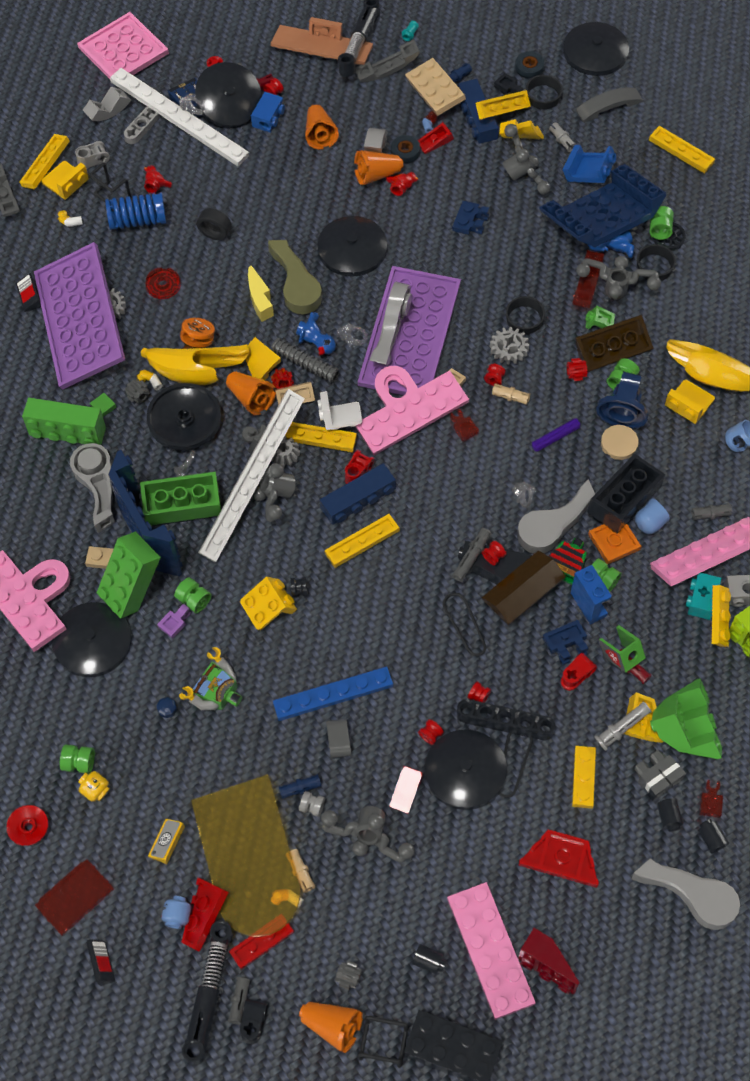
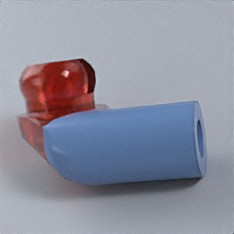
[422,111,437,134]

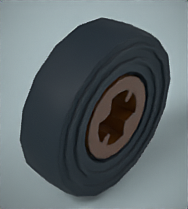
[515,51,545,78]
[390,135,420,164]

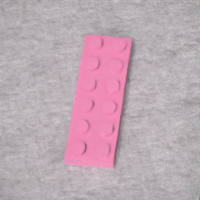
[650,517,750,586]
[447,882,536,1020]

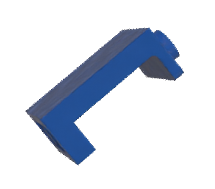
[562,145,616,183]
[571,565,612,624]

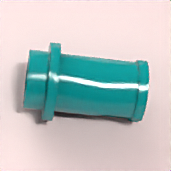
[402,21,419,41]

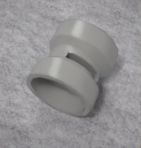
[299,791,325,817]

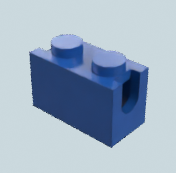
[251,92,285,133]

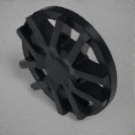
[653,222,686,250]

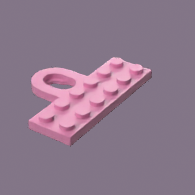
[355,366,469,456]
[0,550,70,652]

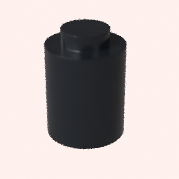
[657,798,684,832]
[698,819,729,853]
[412,944,447,974]

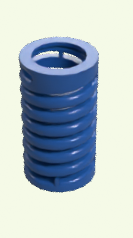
[105,192,166,230]

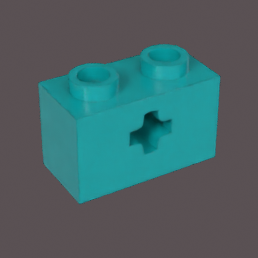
[686,573,721,620]

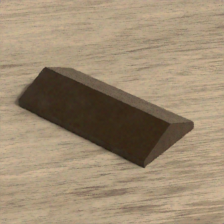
[575,315,654,372]
[482,550,566,625]

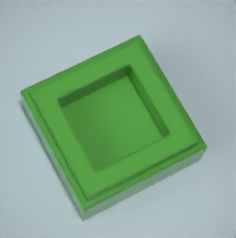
[90,393,116,417]

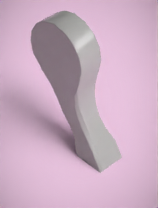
[370,281,412,366]
[70,443,115,533]
[517,479,595,554]
[631,859,740,930]

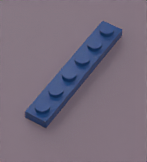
[273,667,393,721]

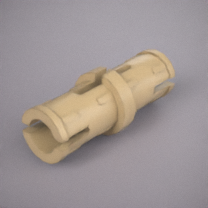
[492,383,530,405]
[286,849,316,893]

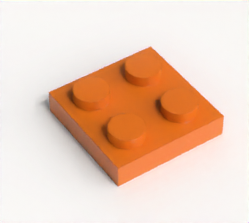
[588,524,642,564]

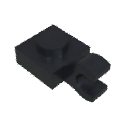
[494,73,523,95]

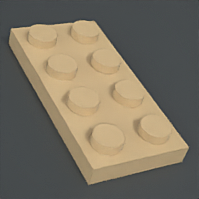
[405,58,466,116]

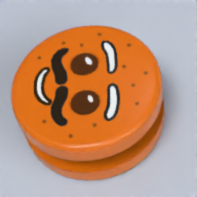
[180,318,215,348]

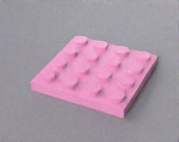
[77,12,169,79]

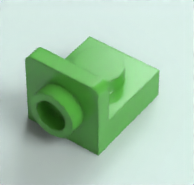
[585,306,615,329]

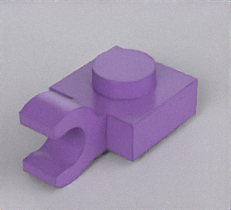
[157,604,191,639]

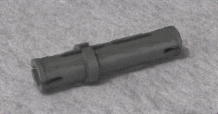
[452,527,492,582]

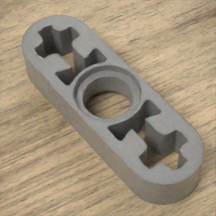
[124,106,160,144]

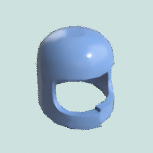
[725,420,750,452]
[635,498,670,534]

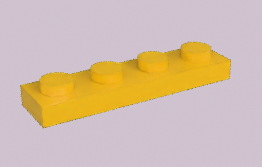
[475,90,531,120]
[649,126,715,174]
[19,134,70,189]
[285,422,357,452]
[324,514,400,568]

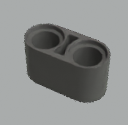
[326,719,351,758]

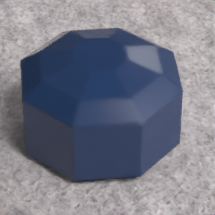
[156,697,177,718]

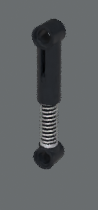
[338,0,380,77]
[182,920,233,1066]

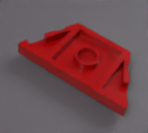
[518,829,599,888]

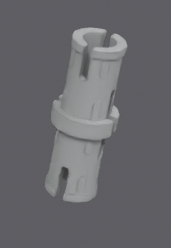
[549,122,576,152]

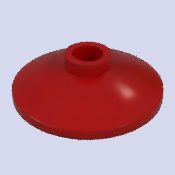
[6,805,48,846]

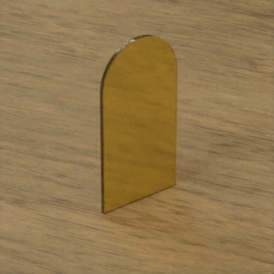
[191,775,300,937]

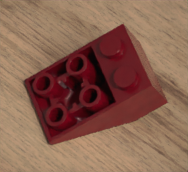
[518,928,580,995]

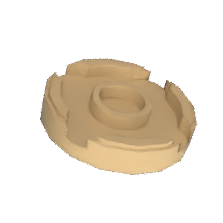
[601,425,638,460]

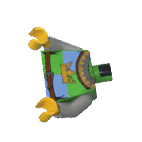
[179,647,242,710]

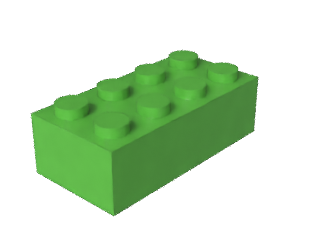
[22,398,106,445]
[140,472,221,525]
[97,531,161,619]

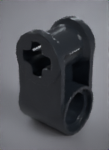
[240,998,268,1045]

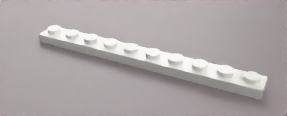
[110,68,249,167]
[198,389,305,562]

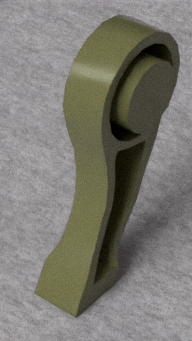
[268,240,322,314]

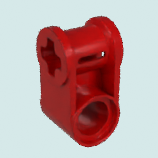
[345,450,375,484]
[560,653,597,691]

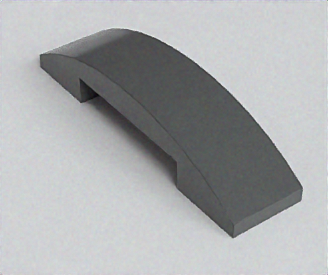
[355,39,420,82]
[576,87,643,123]
[0,164,20,217]

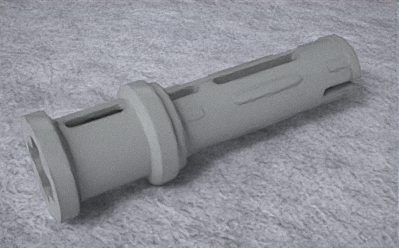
[594,701,652,751]

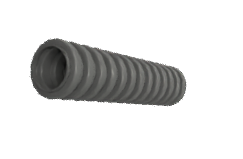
[271,338,339,383]

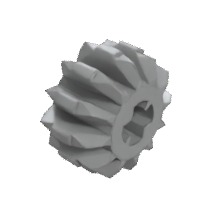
[271,436,300,468]

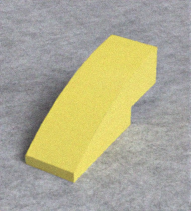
[248,266,274,322]

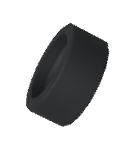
[196,208,232,240]

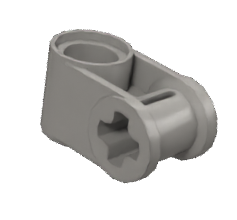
[75,141,110,169]

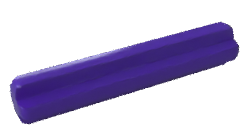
[531,418,581,452]

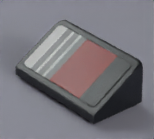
[16,273,41,312]
[86,939,115,986]

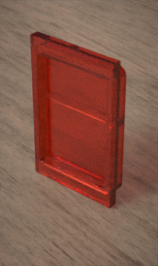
[35,859,114,936]

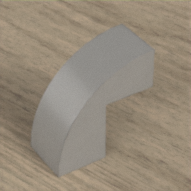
[83,87,131,121]
[364,128,388,153]

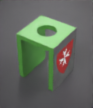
[599,625,646,673]

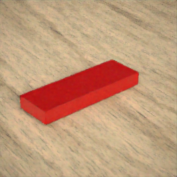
[229,914,294,970]

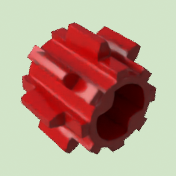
[566,358,588,381]
[271,368,294,389]

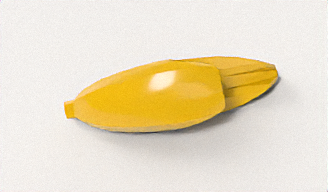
[666,339,750,392]
[141,344,249,385]

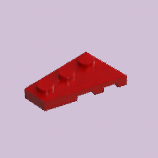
[181,877,229,952]

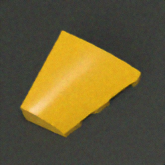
[499,119,544,139]
[245,337,281,380]
[623,692,664,743]

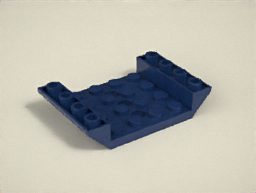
[539,164,666,247]
[108,450,183,576]

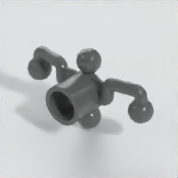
[503,124,551,194]
[576,255,661,300]
[252,463,296,522]
[321,806,415,862]

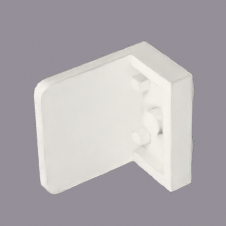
[317,391,362,430]

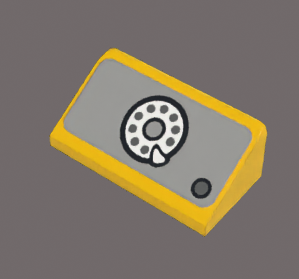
[148,819,185,864]

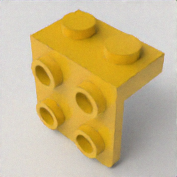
[42,161,89,200]
[665,380,715,424]
[240,577,297,630]

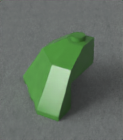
[650,679,722,759]

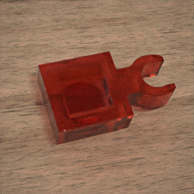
[450,409,479,441]
[699,780,723,818]

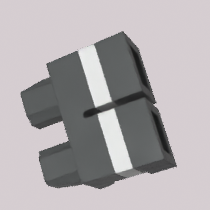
[635,750,686,801]

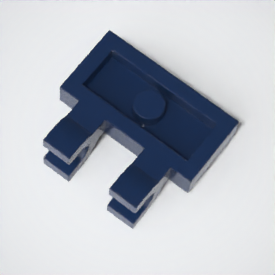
[452,201,489,235]
[542,620,588,665]

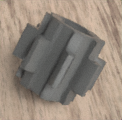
[125,379,149,403]
[335,960,362,990]

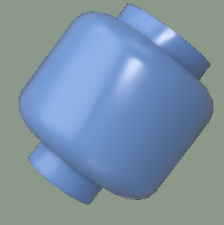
[161,896,191,929]

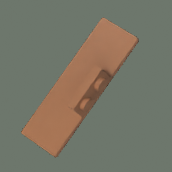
[271,17,373,65]

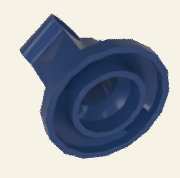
[596,371,648,429]

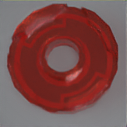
[145,267,181,299]

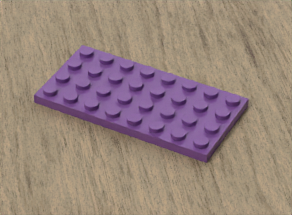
[34,242,125,390]
[358,266,461,395]

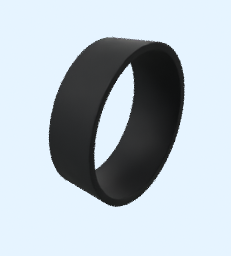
[526,75,563,109]
[637,244,676,281]
[506,296,545,334]

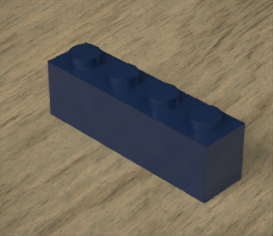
[458,79,499,144]
[320,463,396,525]

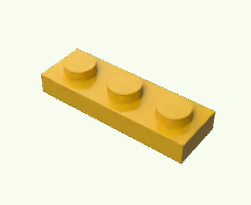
[712,585,731,647]
[572,746,596,809]

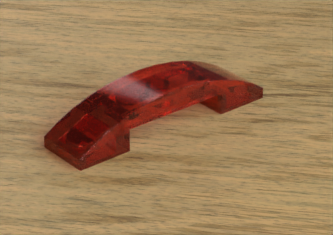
[572,250,604,308]

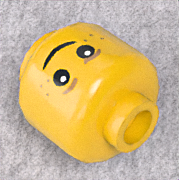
[78,771,110,802]

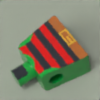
[549,538,587,585]

